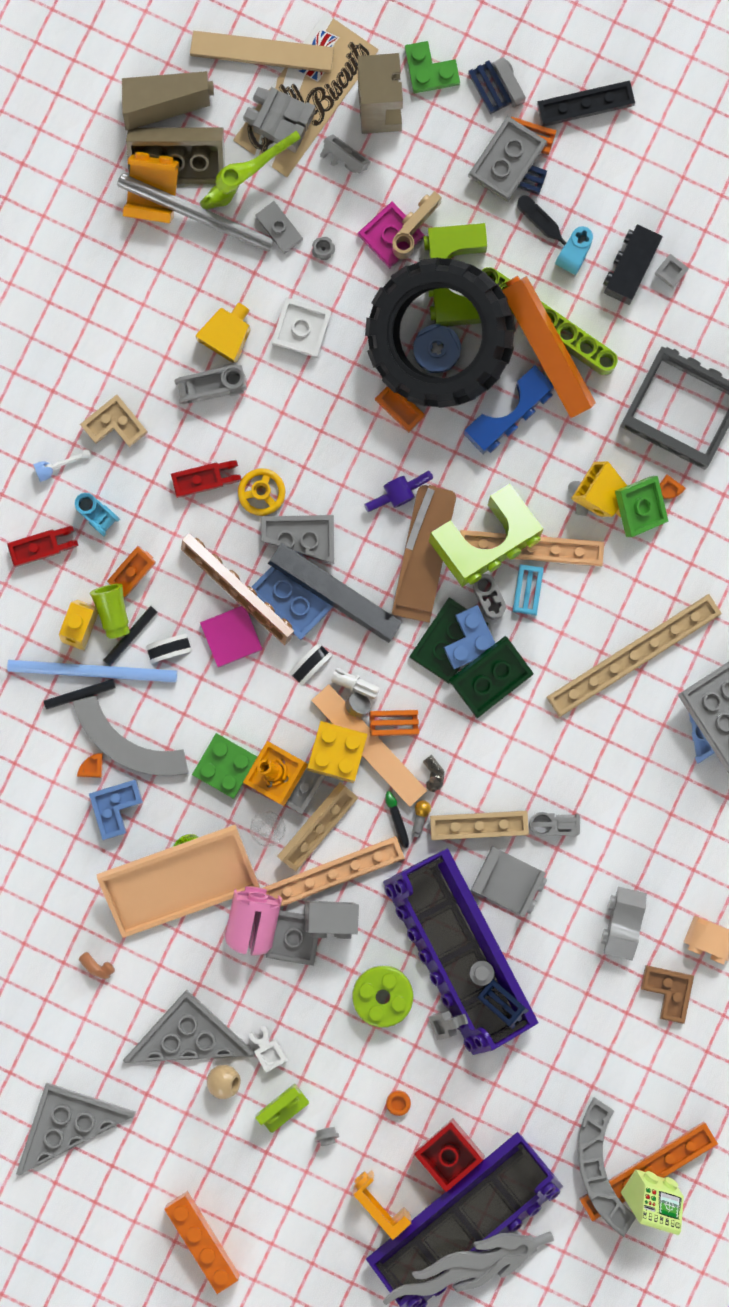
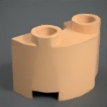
[684,915,729,965]

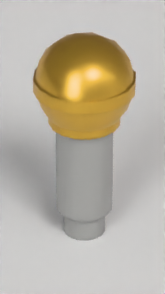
[412,800,431,837]

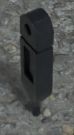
[517,195,567,245]

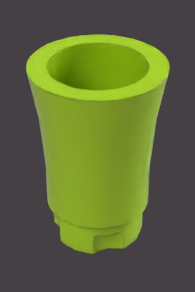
[90,584,130,639]

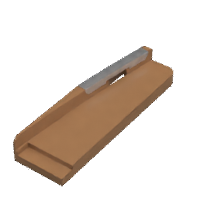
[391,485,456,623]

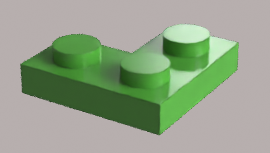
[405,41,460,94]

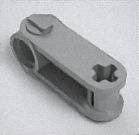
[174,362,247,404]

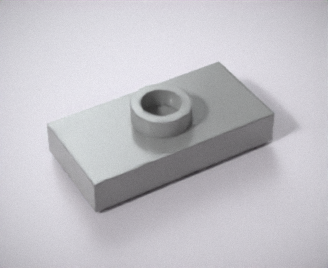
[255,201,303,254]

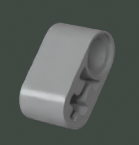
[473,574,506,620]

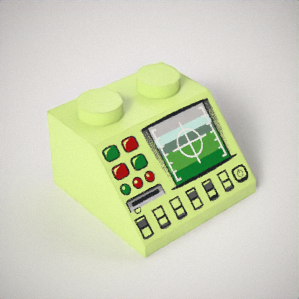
[621,1169,684,1235]

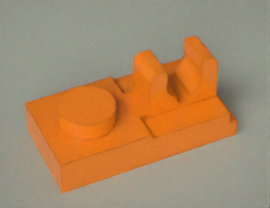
[107,546,156,598]

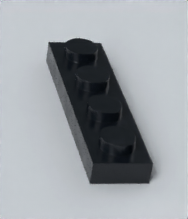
[537,80,635,126]

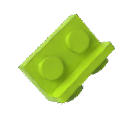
[255,1083,309,1133]

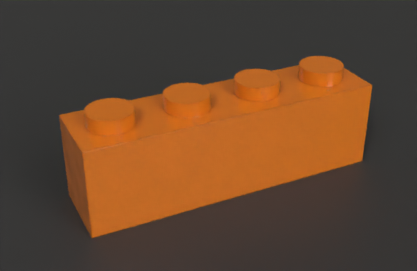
[164,1191,240,1294]

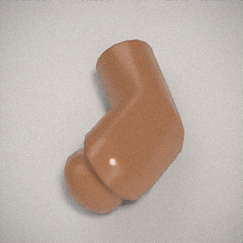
[78,952,115,979]

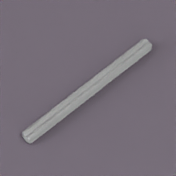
[117,174,274,252]

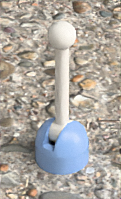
[33,450,91,482]

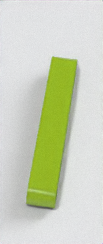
[482,267,618,375]

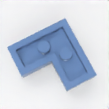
[443,605,495,669]
[89,779,143,840]

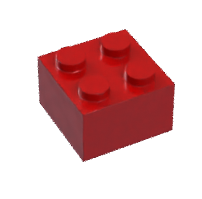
[414,1118,485,1192]

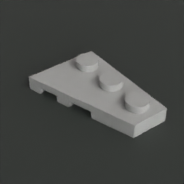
[261,515,334,564]

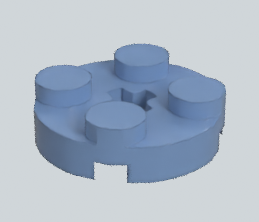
[413,324,461,373]

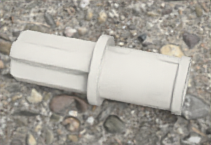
[331,668,379,699]

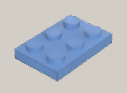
[252,566,333,640]

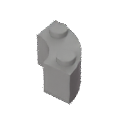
[601,887,647,961]

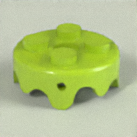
[352,966,413,1028]

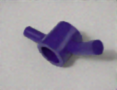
[364,471,433,512]

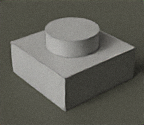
[654,254,689,289]

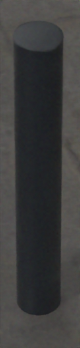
[103,606,157,666]
[44,679,116,710]

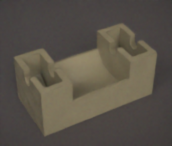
[357,53,403,134]

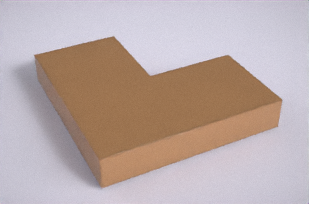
[641,965,694,1024]

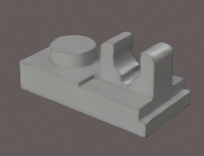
[320,135,371,173]

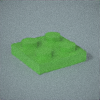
[615,476,669,537]
[192,733,257,799]

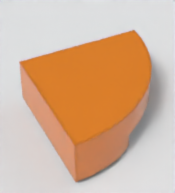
[660,474,686,499]
[77,753,103,778]

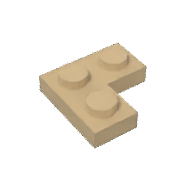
[80,395,148,448]

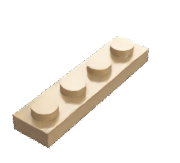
[277,782,358,872]
[430,811,529,840]

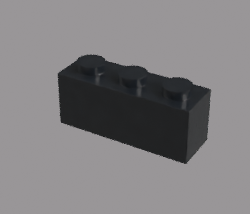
[603,224,663,305]

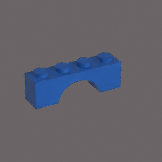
[463,365,554,454]

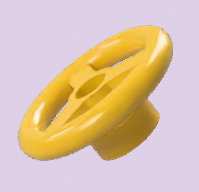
[238,468,286,516]

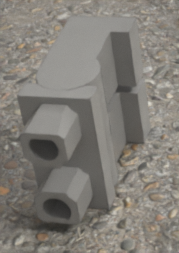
[243,87,315,153]

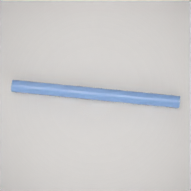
[7,660,177,682]

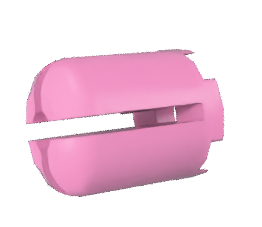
[225,886,282,955]

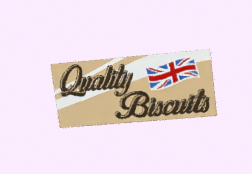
[233,13,379,177]

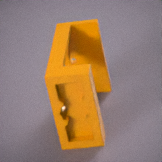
[353,1170,411,1240]

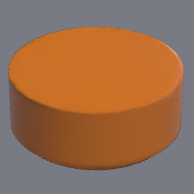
[386,1090,411,1116]

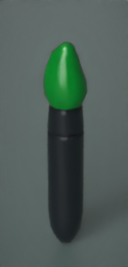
[385,791,409,848]

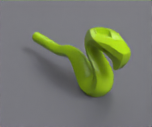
[200,131,301,210]

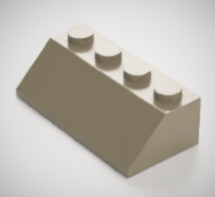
[126,127,225,184]

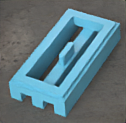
[512,564,544,616]

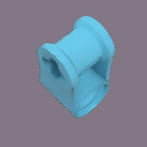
[555,226,593,275]
[75,493,120,537]

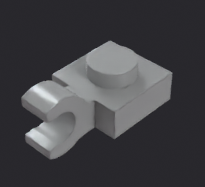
[428,1011,468,1040]

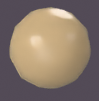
[207,1065,241,1099]

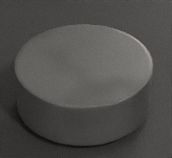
[345,692,371,718]

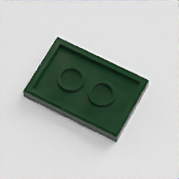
[409,597,489,684]
[448,636,534,718]

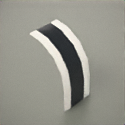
[146,633,192,664]
[289,643,332,686]

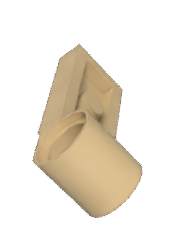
[392,191,442,259]

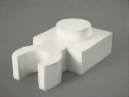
[250,1025,287,1073]

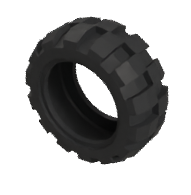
[365,257,516,408]

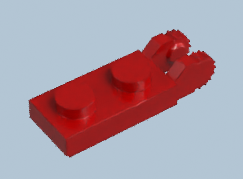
[171,460,242,498]
[7,526,79,567]

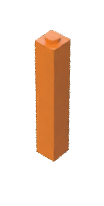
[502,276,596,418]

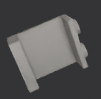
[471,846,547,917]

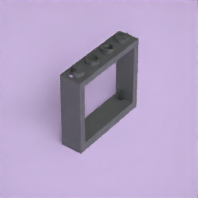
[620,346,729,470]

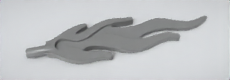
[383,1232,554,1305]

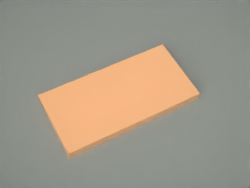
[97,824,260,938]

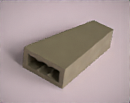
[122,71,214,130]

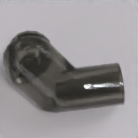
[423,754,445,792]

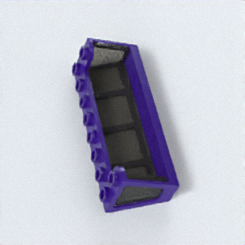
[383,848,539,1055]
[366,1132,563,1307]

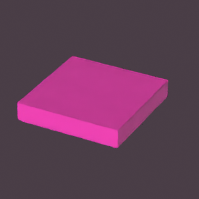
[357,201,425,269]
[200,606,263,668]

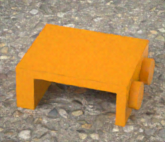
[123,152,179,223]

